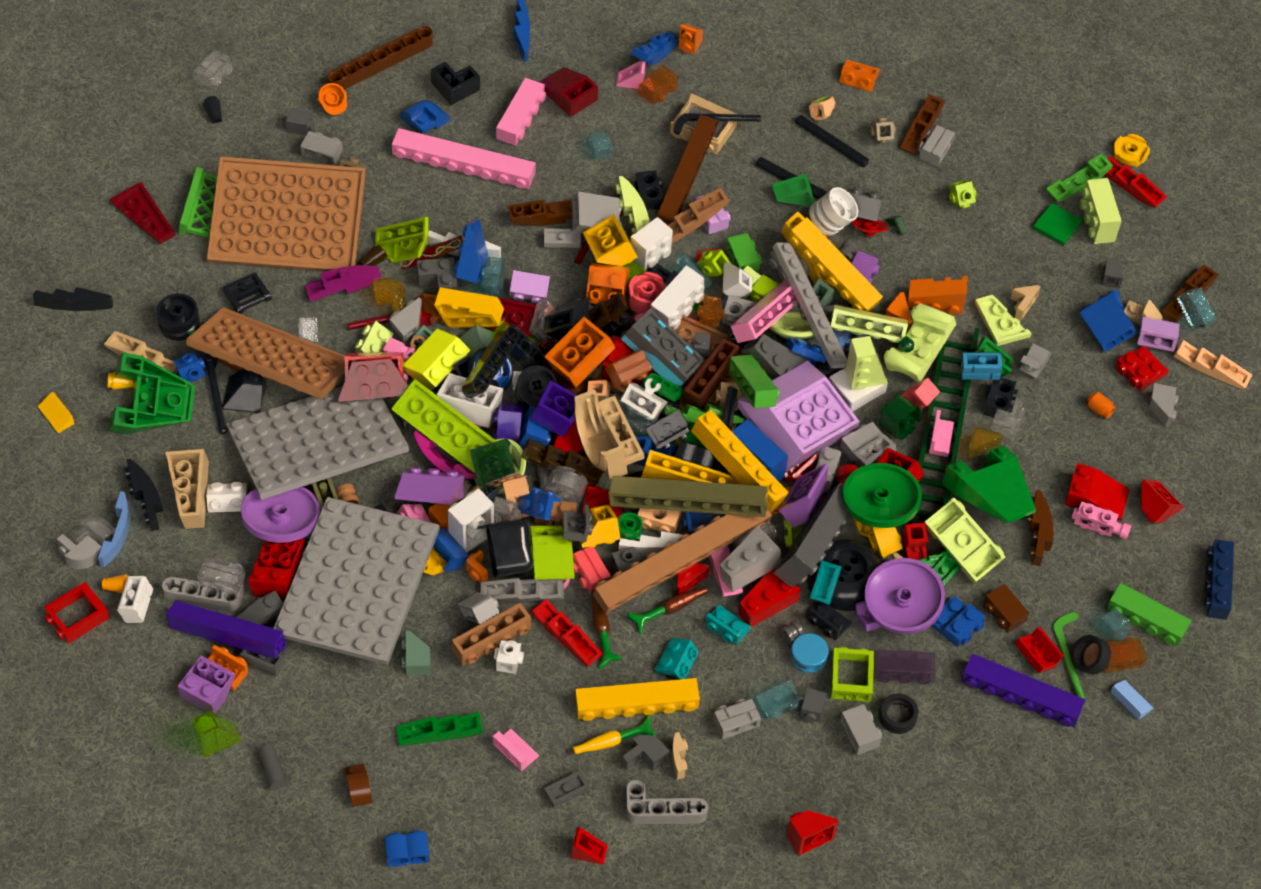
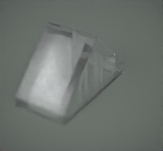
[299,313,319,345]

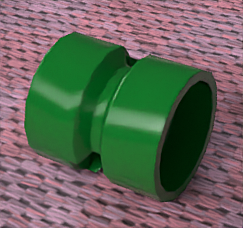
[617,512,642,543]

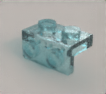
[676,252,712,290]
[754,680,804,720]

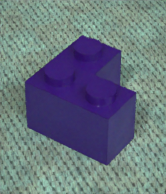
[493,403,524,445]

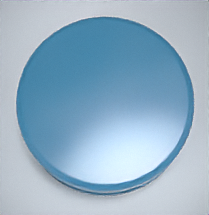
[790,633,829,673]

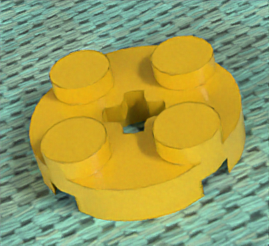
[1113,134,1150,167]

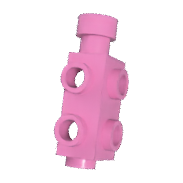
[1072,502,1132,540]

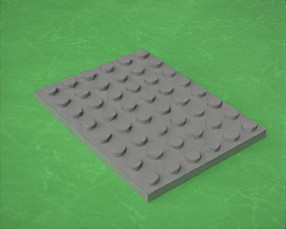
[226,386,409,500]
[274,497,440,665]

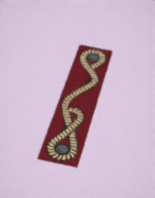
[400,235,463,270]

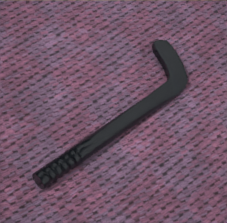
[674,113,761,135]

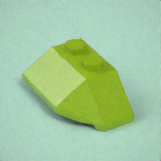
[375,217,429,263]

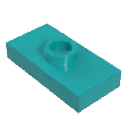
[810,561,842,605]

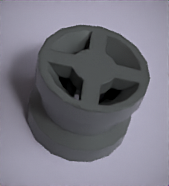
[780,620,804,645]

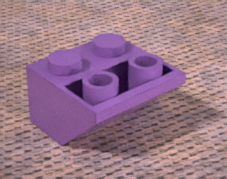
[178,656,235,716]

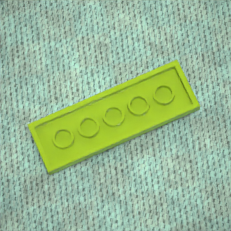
[392,379,505,478]

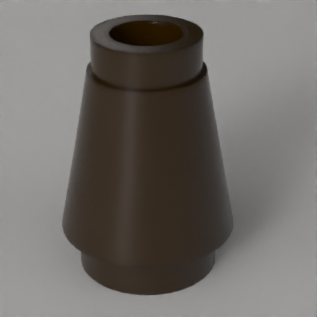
[359,245,387,266]

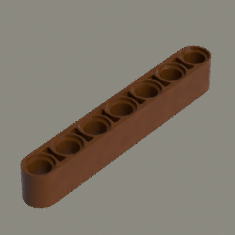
[328,26,433,90]
[657,115,718,223]

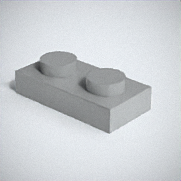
[544,228,581,248]

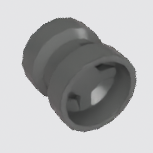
[839,240,859,264]

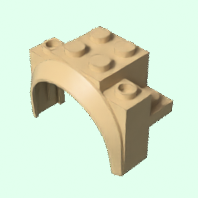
[575,389,644,480]

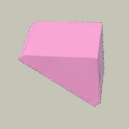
[616,60,646,89]

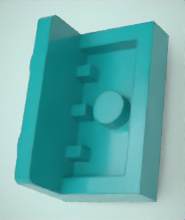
[655,638,698,680]

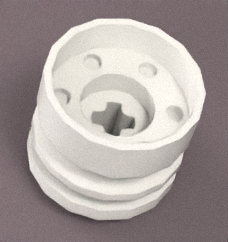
[809,187,859,236]

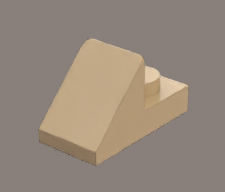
[1010,285,1041,321]
[1124,300,1163,325]

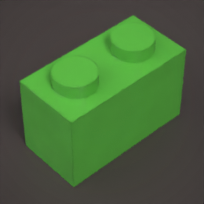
[726,233,762,272]

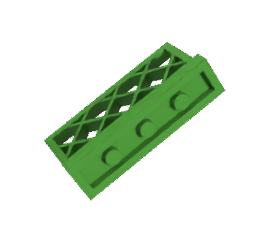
[179,167,217,238]

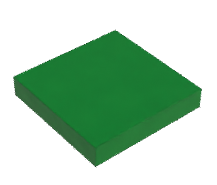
[1033,203,1083,246]

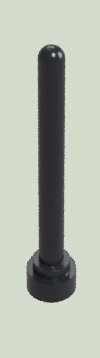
[202,354,227,434]

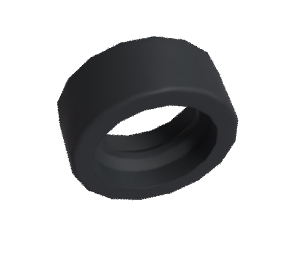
[1071,635,1111,675]
[879,693,919,734]

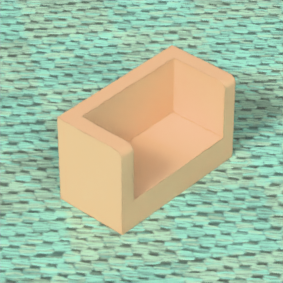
[503,476,530,519]

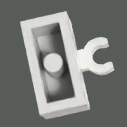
[621,378,667,420]

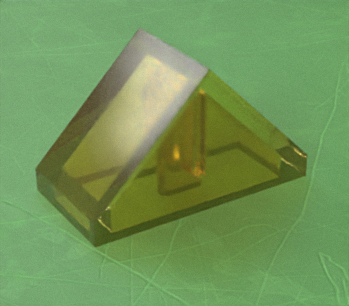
[966,426,1003,460]

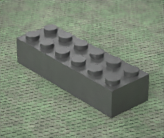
[774,483,849,588]

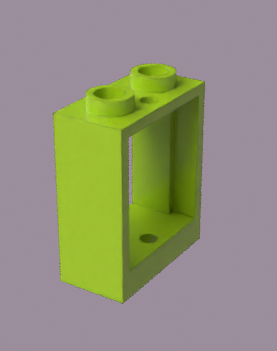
[831,647,874,702]

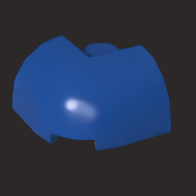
[400,100,450,134]

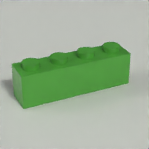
[729,354,779,409]
[1107,583,1192,647]

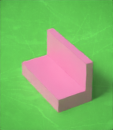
[929,410,954,457]
[493,729,539,771]

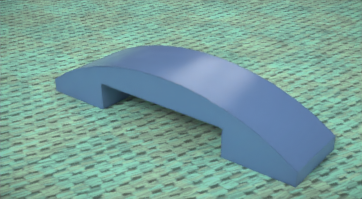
[98,491,130,567]

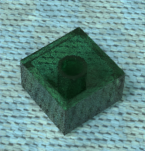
[470,438,520,491]

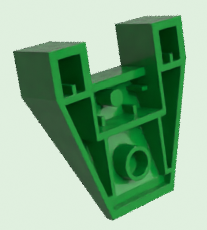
[108,352,195,434]
[942,445,1036,524]

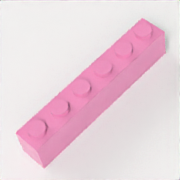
[731,279,799,343]

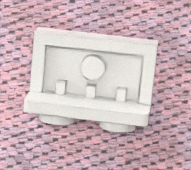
[206,482,247,512]

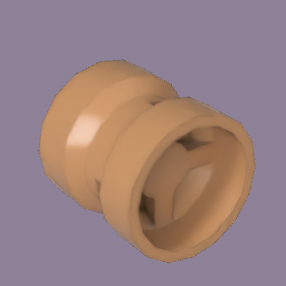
[336,484,360,505]

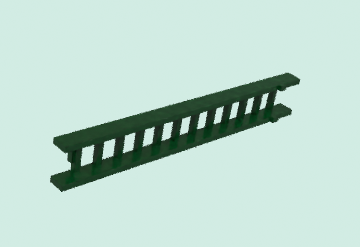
[907,328,980,524]

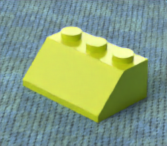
[404,329,470,391]

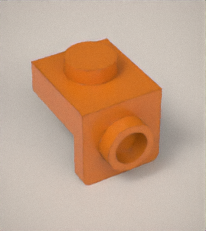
[466,550,488,583]

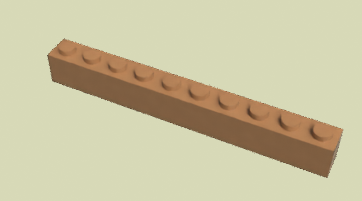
[593,508,772,614]

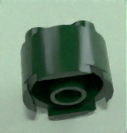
[879,394,922,440]

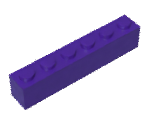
[961,653,1086,728]

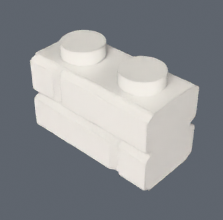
[117,576,153,623]

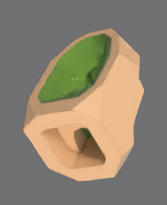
[809,96,836,120]

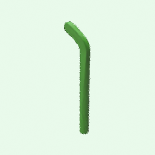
[1053,612,1085,699]

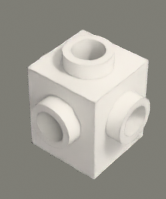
[494,640,524,674]

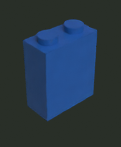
[1079,293,1137,352]

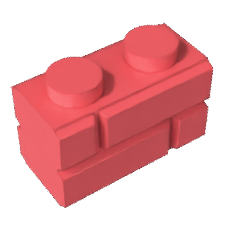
[573,547,611,594]

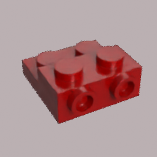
[1115,346,1169,392]

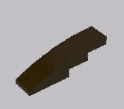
[588,292,628,329]
[521,439,602,484]

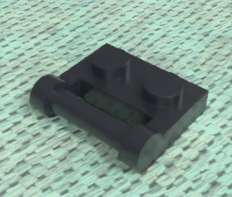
[222,272,272,314]

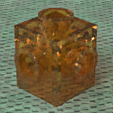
[697,295,725,327]

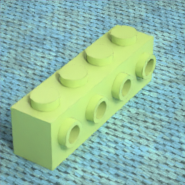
[830,305,908,343]

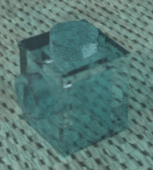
[1098,608,1131,644]

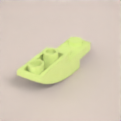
[615,176,649,235]

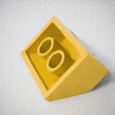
[583,214,638,266]

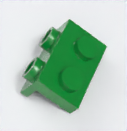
[974,337,1013,377]

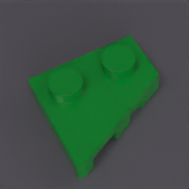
[772,174,815,207]
[918,551,961,586]

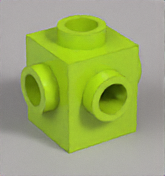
[949,180,976,208]
[697,249,731,277]

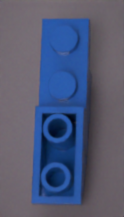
[631,31,679,66]

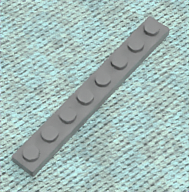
[773,242,847,368]

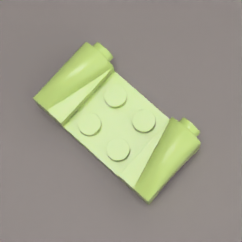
[884,303,956,382]
[924,498,1005,584]

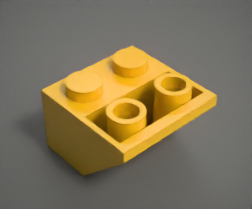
[579,504,621,548]

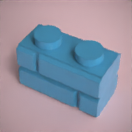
[961,353,1002,380]

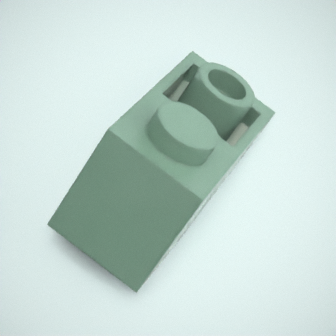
[402,630,431,675]

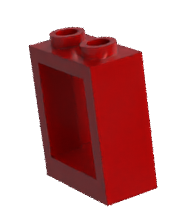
[44,582,109,644]

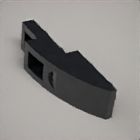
[124,459,163,531]

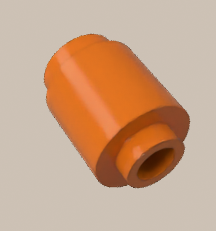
[1087,392,1116,419]

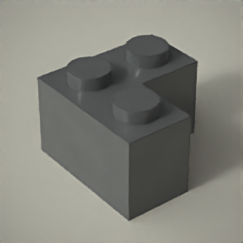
[417,257,458,292]

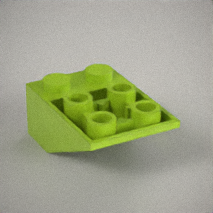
[529,525,575,580]

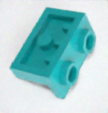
[705,605,751,646]

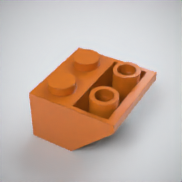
[586,262,630,304]

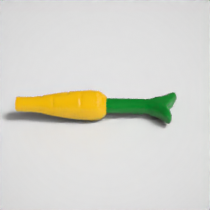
[572,715,656,755]

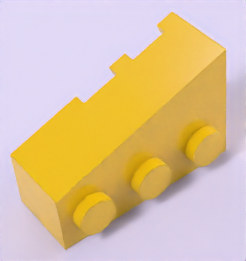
[434,287,504,328]

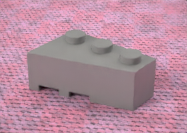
[720,526,782,592]

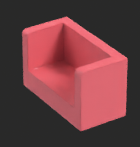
[901,378,940,409]

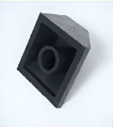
[223,369,267,413]

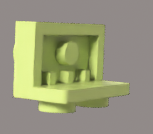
[354,321,394,353]

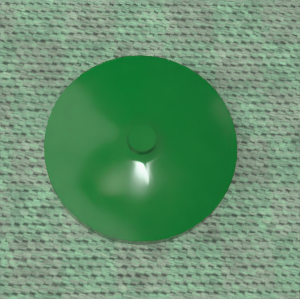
[843,463,922,528]

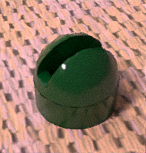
[898,336,915,353]

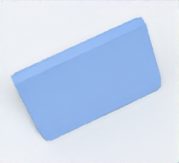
[1111,680,1153,720]

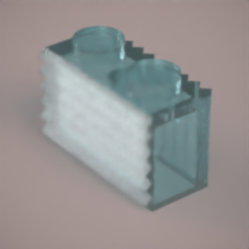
[1177,288,1217,329]

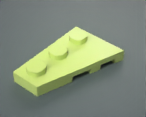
[975,295,1031,346]

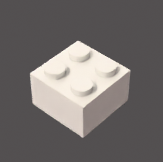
[631,217,673,271]

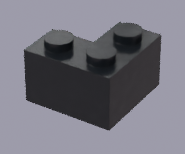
[431,62,480,105]

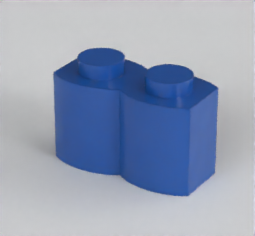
[385,830,429,867]

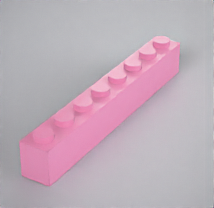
[392,128,536,189]

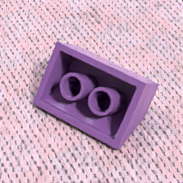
[779,464,829,528]
[395,467,465,504]

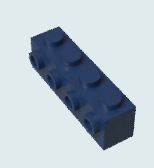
[1205,539,1234,620]

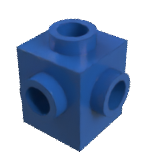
[174,351,206,382]

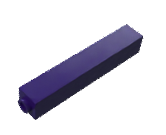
[166,600,286,659]

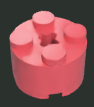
[628,272,666,314]

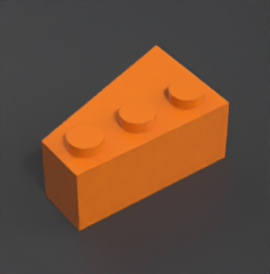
[907,276,968,315]

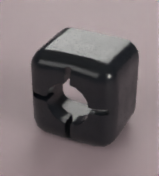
[477,519,534,578]

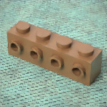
[452,603,531,667]

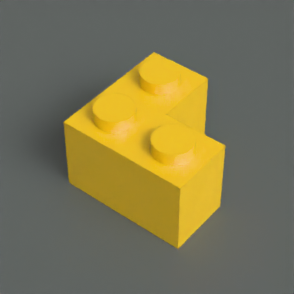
[853,517,902,558]

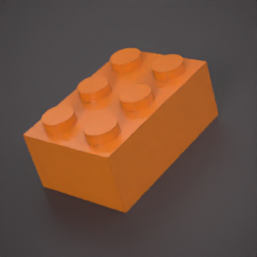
[544,317,616,388]

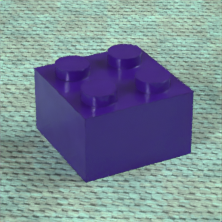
[530,380,578,437]

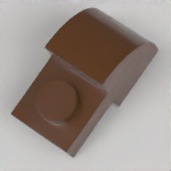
[344,764,373,807]

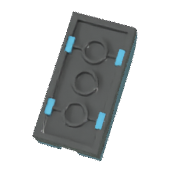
[621,308,705,387]

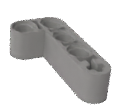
[162,570,245,612]
[626,780,709,824]

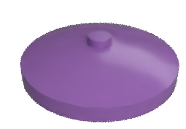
[241,487,321,543]
[865,558,945,634]

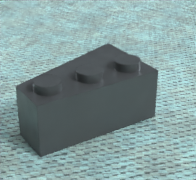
[741,334,809,380]

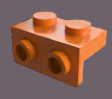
[208,645,248,691]

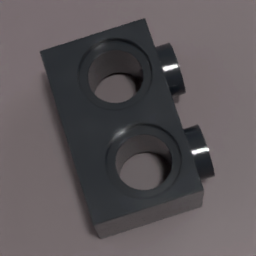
[635,170,665,210]
[983,377,1018,421]

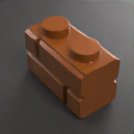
[605,349,652,388]

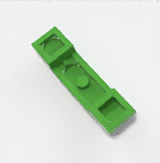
[1046,153,1113,202]

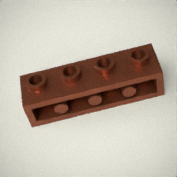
[682,338,740,409]

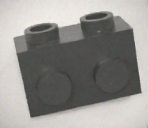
[562,505,593,542]

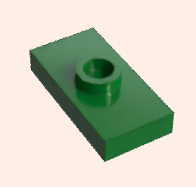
[642,373,684,402]

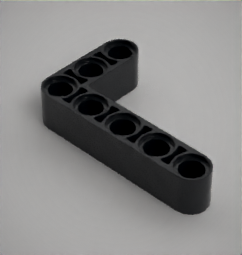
[462,325,547,398]

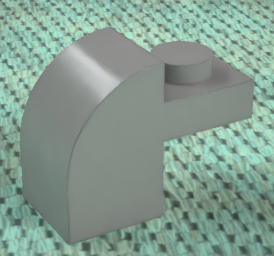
[1019,343,1052,378]
[57,534,102,569]

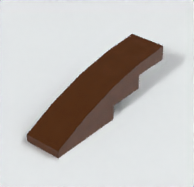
[900,94,945,155]
[1161,265,1219,323]

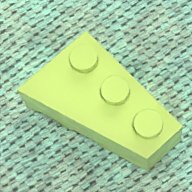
[845,336,887,390]

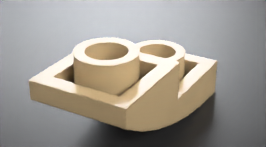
[672,732,688,780]

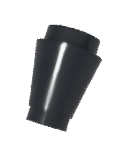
[203,96,222,124]

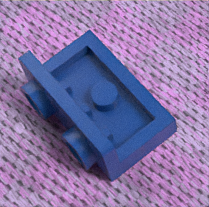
[785,337,826,366]
[518,487,562,520]

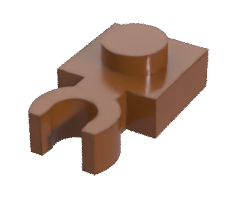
[420,294,444,324]

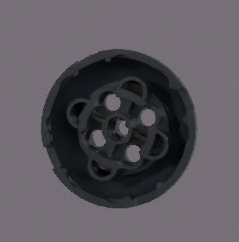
[806,539,882,611]

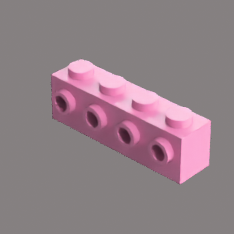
[496,78,546,146]

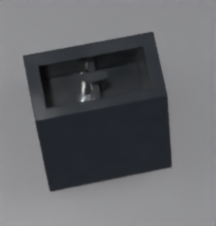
[544,297,590,341]

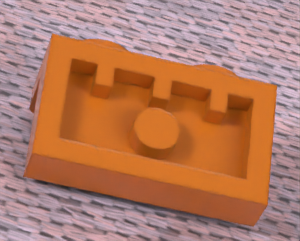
[839,60,880,92]

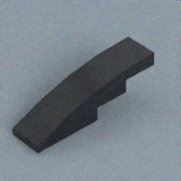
[33,287,114,311]

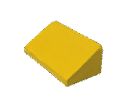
[38,392,74,433]

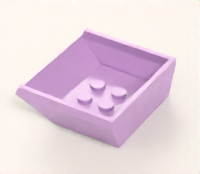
[737,361,860,471]

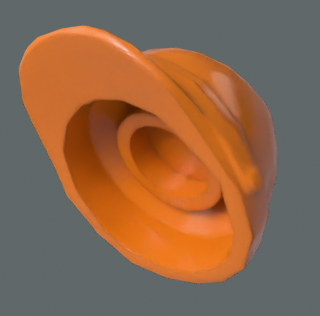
[318,83,347,115]

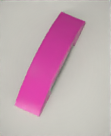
[414,430,479,479]

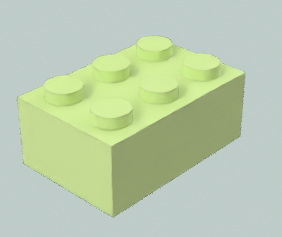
[1079,178,1122,244]

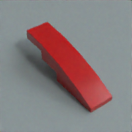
[1105,156,1167,208]
[531,599,603,667]

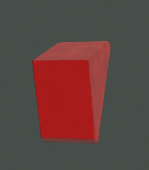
[676,563,710,595]
[572,827,608,865]

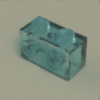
[481,257,506,297]

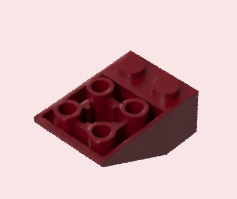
[539,67,598,117]

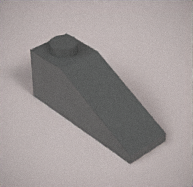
[236,591,284,626]

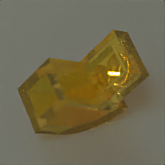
[373,278,406,313]

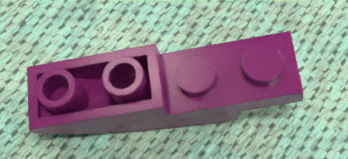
[305,265,383,302]

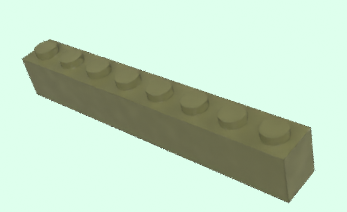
[609,476,769,517]

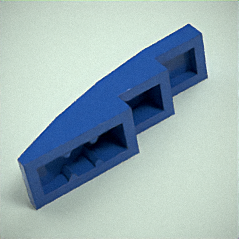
[514,0,530,62]

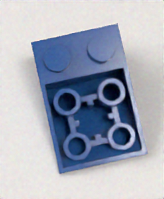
[454,219,490,283]

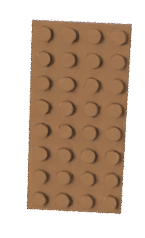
[186,307,345,399]

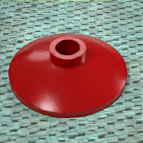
[853,219,889,236]

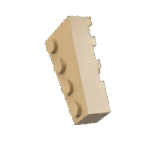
[165,449,209,529]

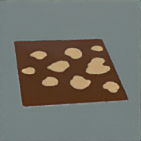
[486,473,529,489]

